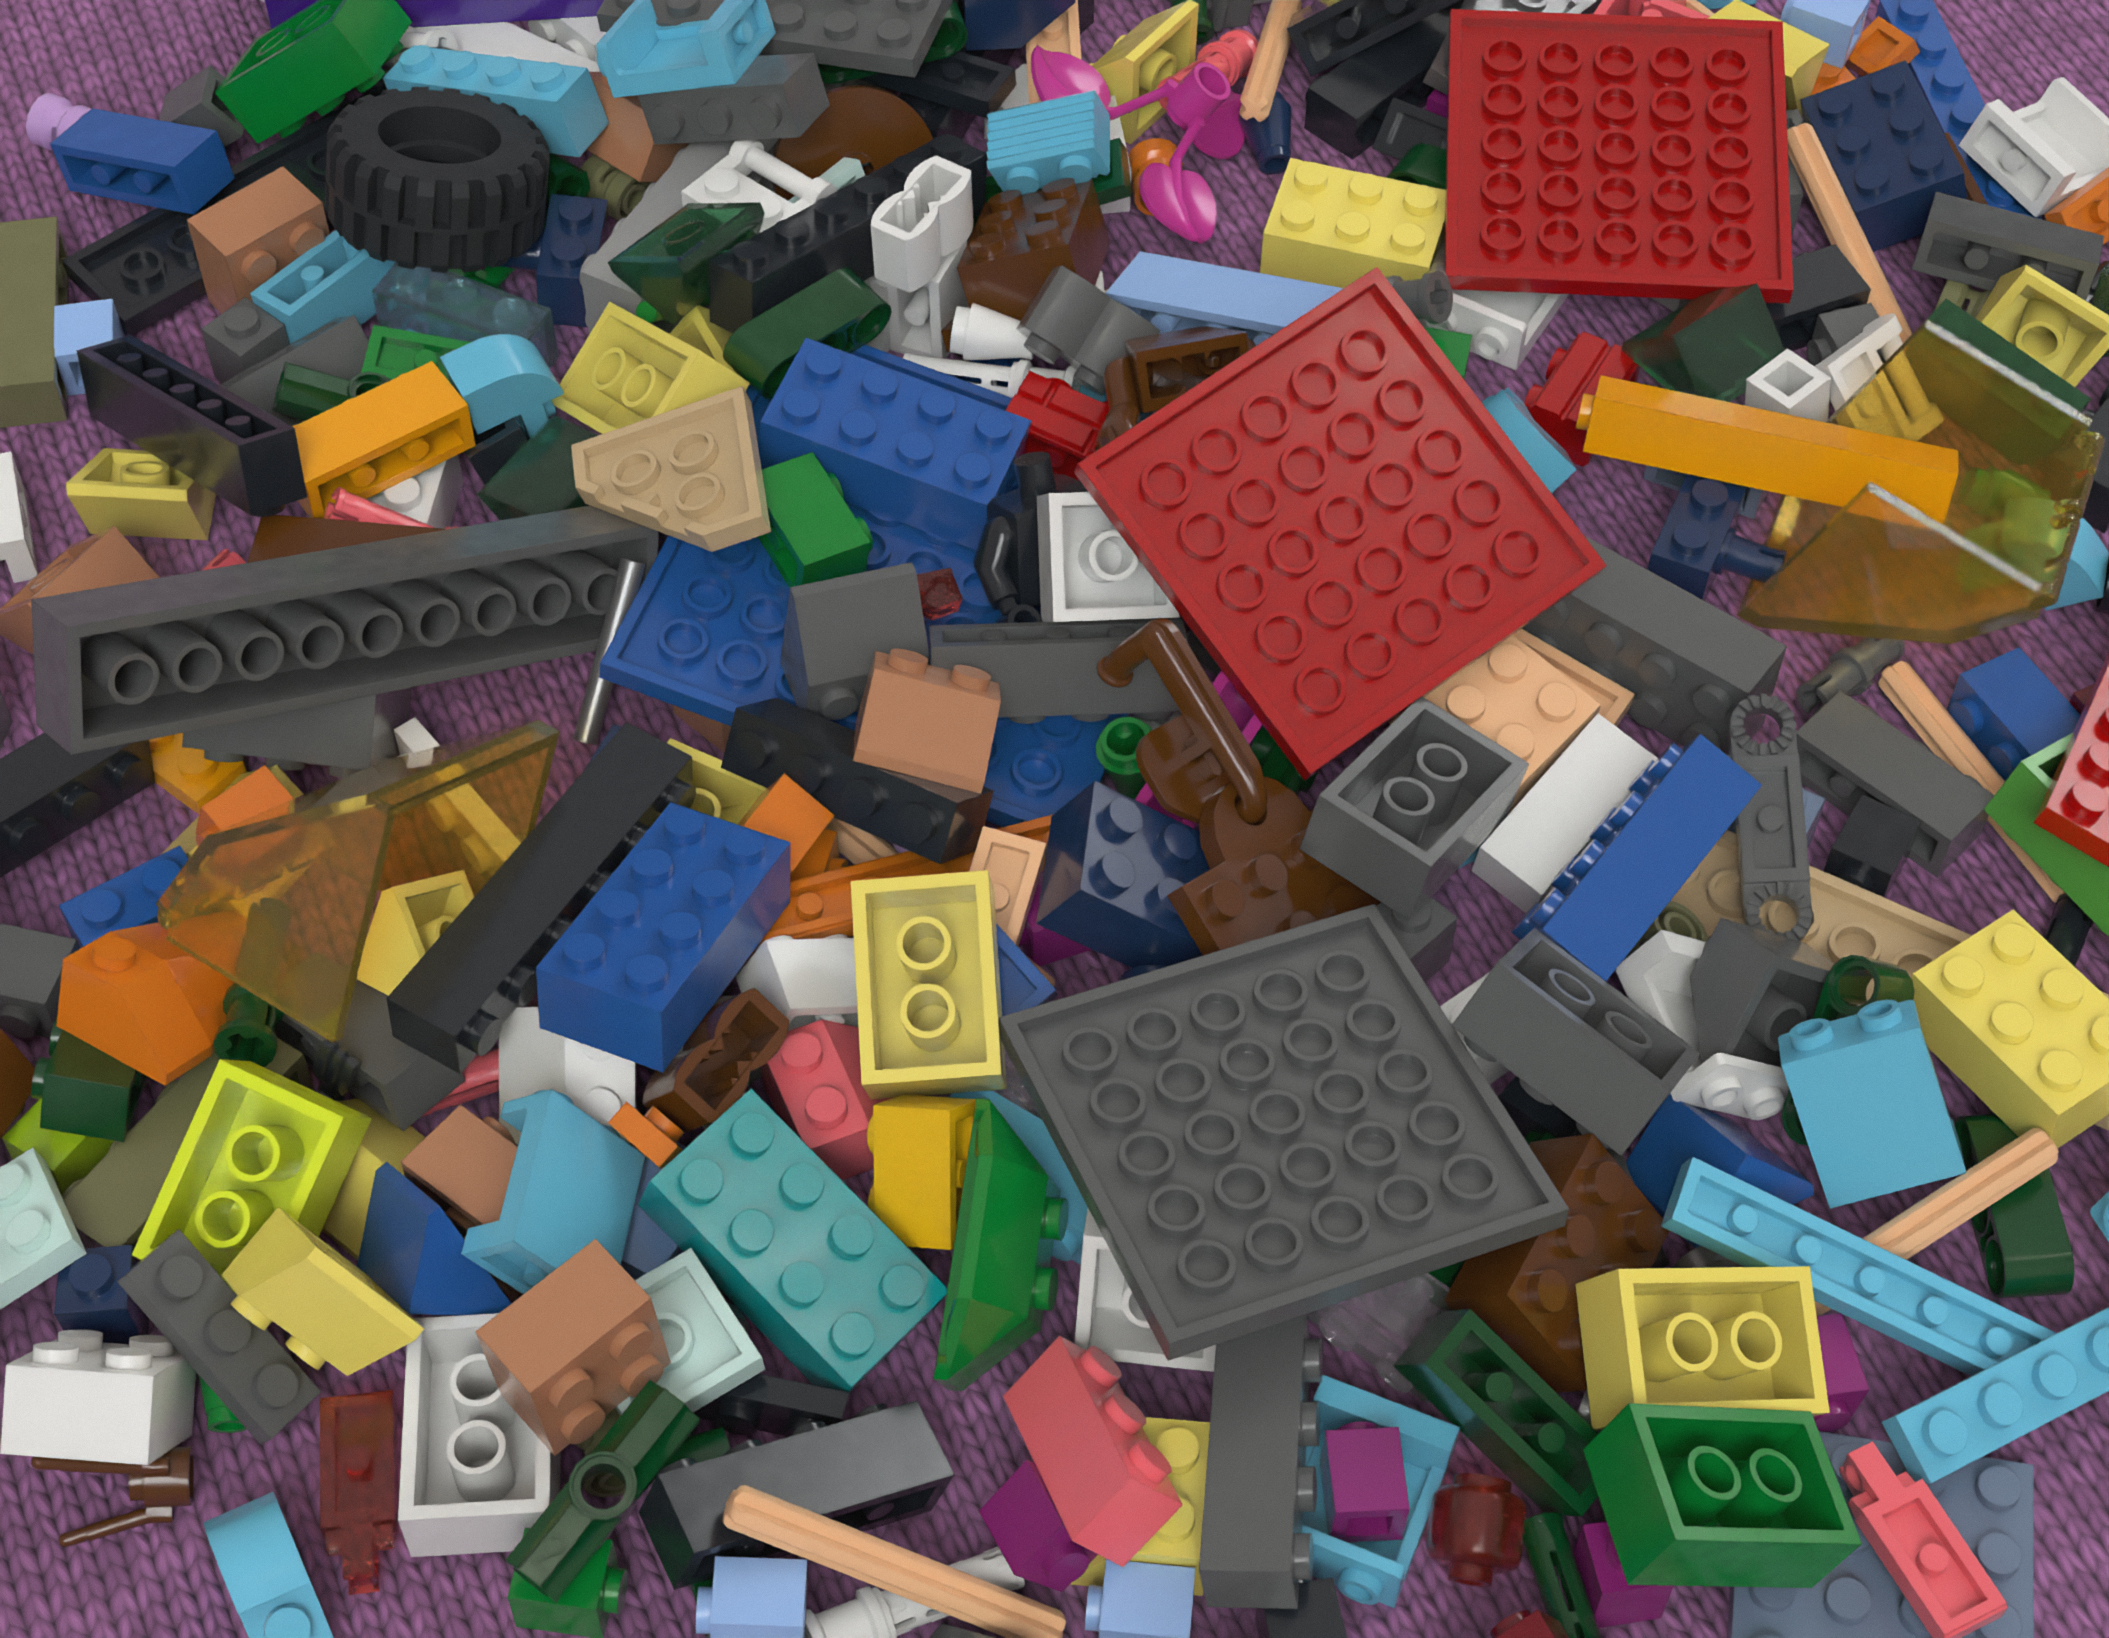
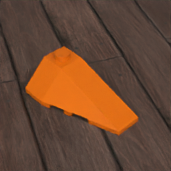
[56,908,252,1086]

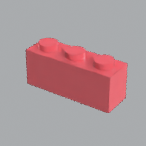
[1003,1335,1183,1567]

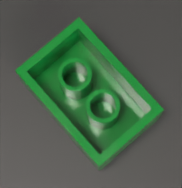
[215,0,412,144]
[1583,1403,1862,1588]

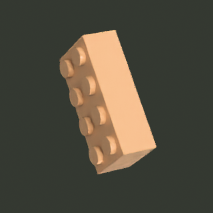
[1388,635,1601,815]

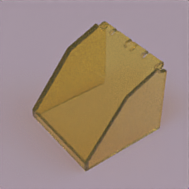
[1737,319,2105,644]
[156,720,560,1043]

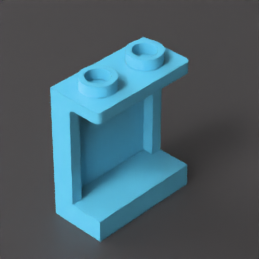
[596,0,776,98]
[1778,1000,1967,1209]
[461,1089,645,1294]
[1302,1375,1460,1608]

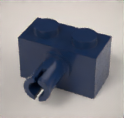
[486,194,608,327]
[1647,474,1787,601]

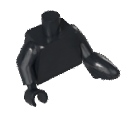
[973,452,1088,623]

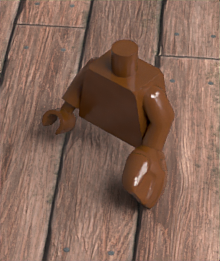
[1095,326,1256,452]

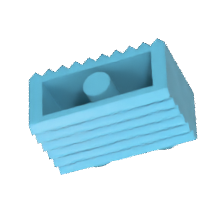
[986,90,1110,195]

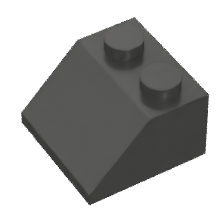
[780,562,930,720]
[1690,918,1835,1068]

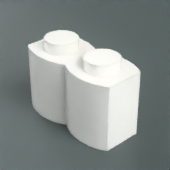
[871,156,973,293]

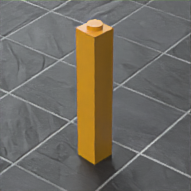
[1576,375,1959,528]

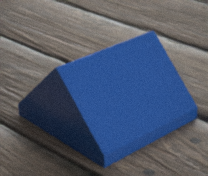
[1626,1094,1814,1248]
[357,1162,512,1315]

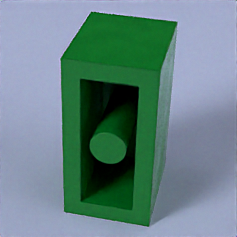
[758,452,873,588]

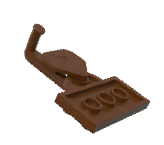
[1096,618,1381,956]

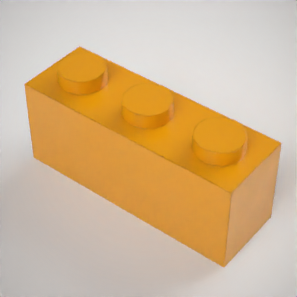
[292,361,476,519]

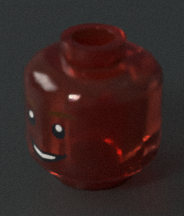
[1426,1473,1527,1587]

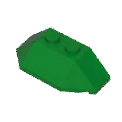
[933,1098,1068,1392]

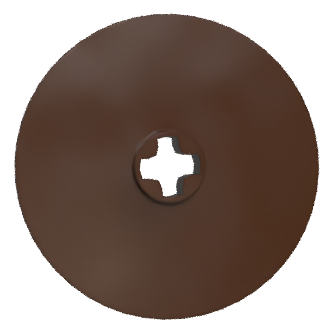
[772,85,933,201]

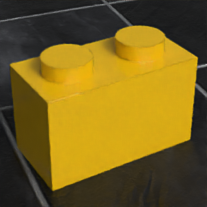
[867,1095,976,1250]

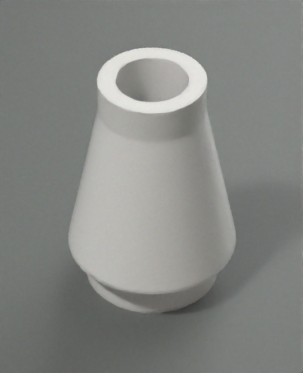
[950,303,1034,361]

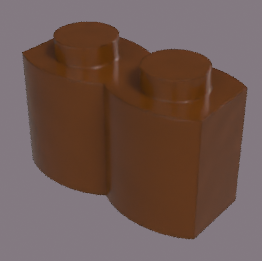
[642,988,790,1133]

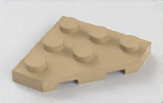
[571,386,771,552]

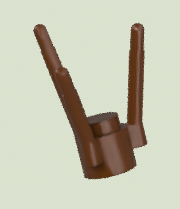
[31,1446,194,1547]

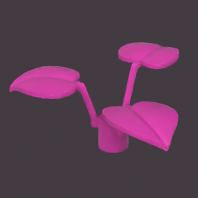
[1031,45,1245,244]

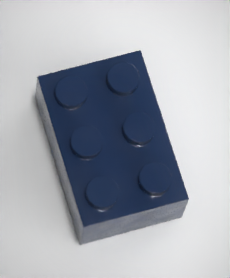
[1800,60,1967,252]
[1036,781,1210,968]

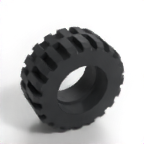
[325,87,550,273]

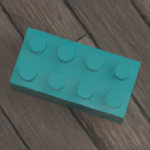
[638,1089,948,1393]

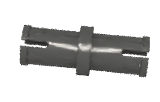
[1796,625,1905,715]

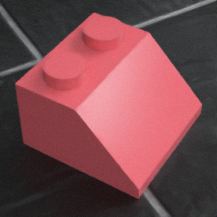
[761,1019,892,1180]

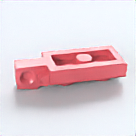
[1839,1441,2008,1638]

